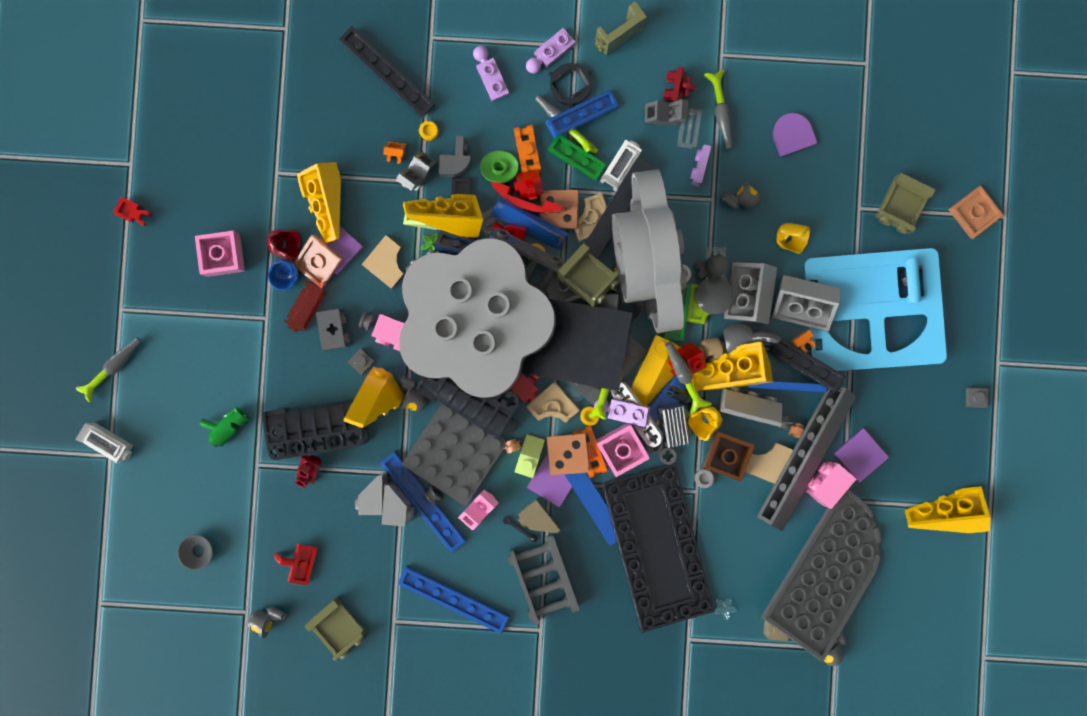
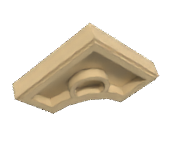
[574,193,607,242]
[362,235,404,289]
[526,382,580,423]
[745,443,793,484]

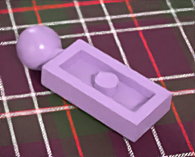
[526,28,575,74]
[473,46,509,102]
[594,398,650,427]

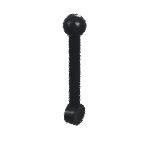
[503,516,538,542]

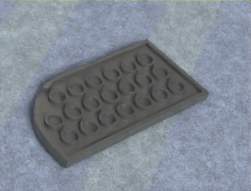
[761,489,881,662]

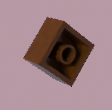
[702,431,755,482]

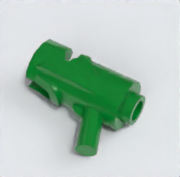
[200,407,250,447]

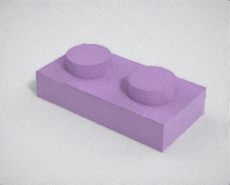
[690,144,711,187]

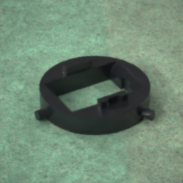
[548,63,592,108]

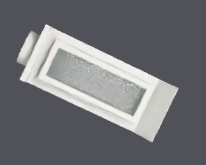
[600,140,642,192]
[75,422,134,463]

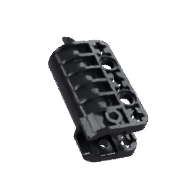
[415,376,520,439]
[263,398,370,460]

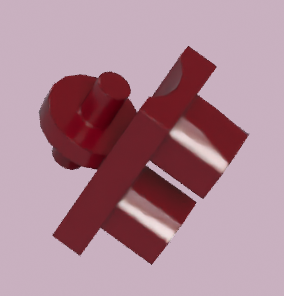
[663,67,696,102]
[295,455,322,488]

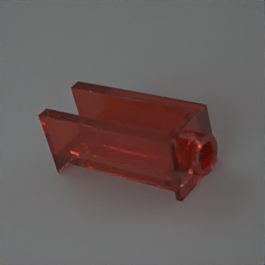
[284,280,327,332]

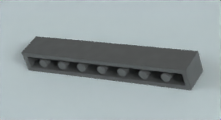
[757,386,857,531]

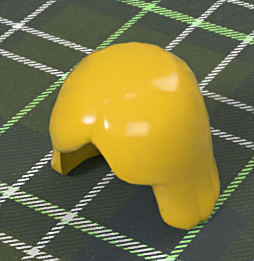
[776,223,810,254]
[686,406,723,441]

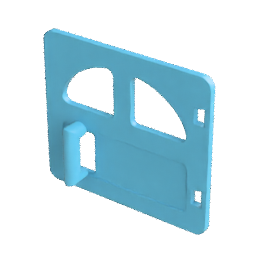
[804,248,947,371]

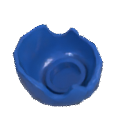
[267,259,299,291]

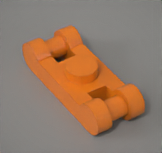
[514,125,541,173]
[573,425,607,478]

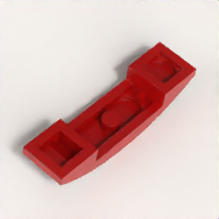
[491,182,567,214]

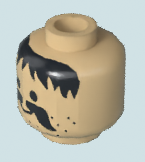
[698,338,726,363]

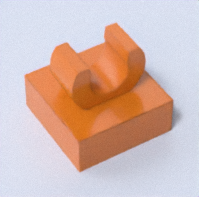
[384,141,407,164]
[790,330,815,353]

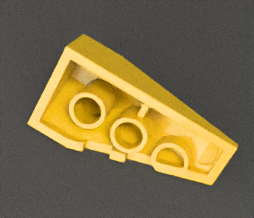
[297,162,341,243]
[403,194,483,237]
[625,335,681,406]
[692,342,773,391]
[344,367,405,428]
[905,486,991,533]

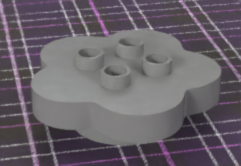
[612,169,686,333]
[399,239,556,398]

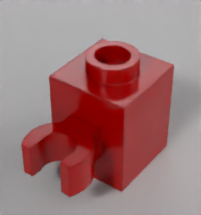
[513,169,543,200]
[668,342,707,376]
[511,373,540,403]

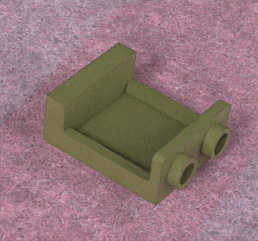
[595,1,647,56]
[875,173,935,234]
[557,243,620,307]
[304,597,367,661]

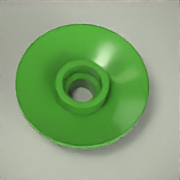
[480,151,518,183]

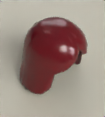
[267,229,302,261]

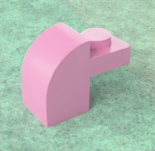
[458,489,499,530]

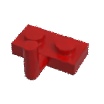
[274,543,318,585]

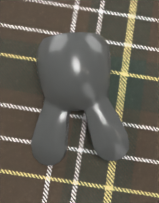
[722,324,781,353]

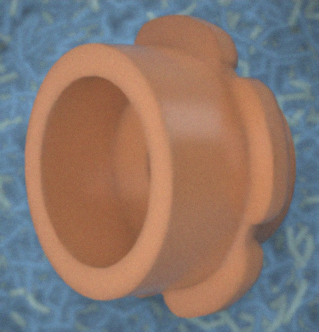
[789,423,805,439]
[504,438,522,454]

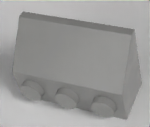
[724,262,777,324]
[772,275,841,332]
[717,387,782,427]

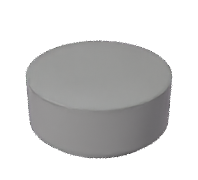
[694,468,714,488]

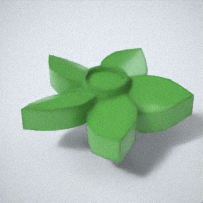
[420,233,438,252]

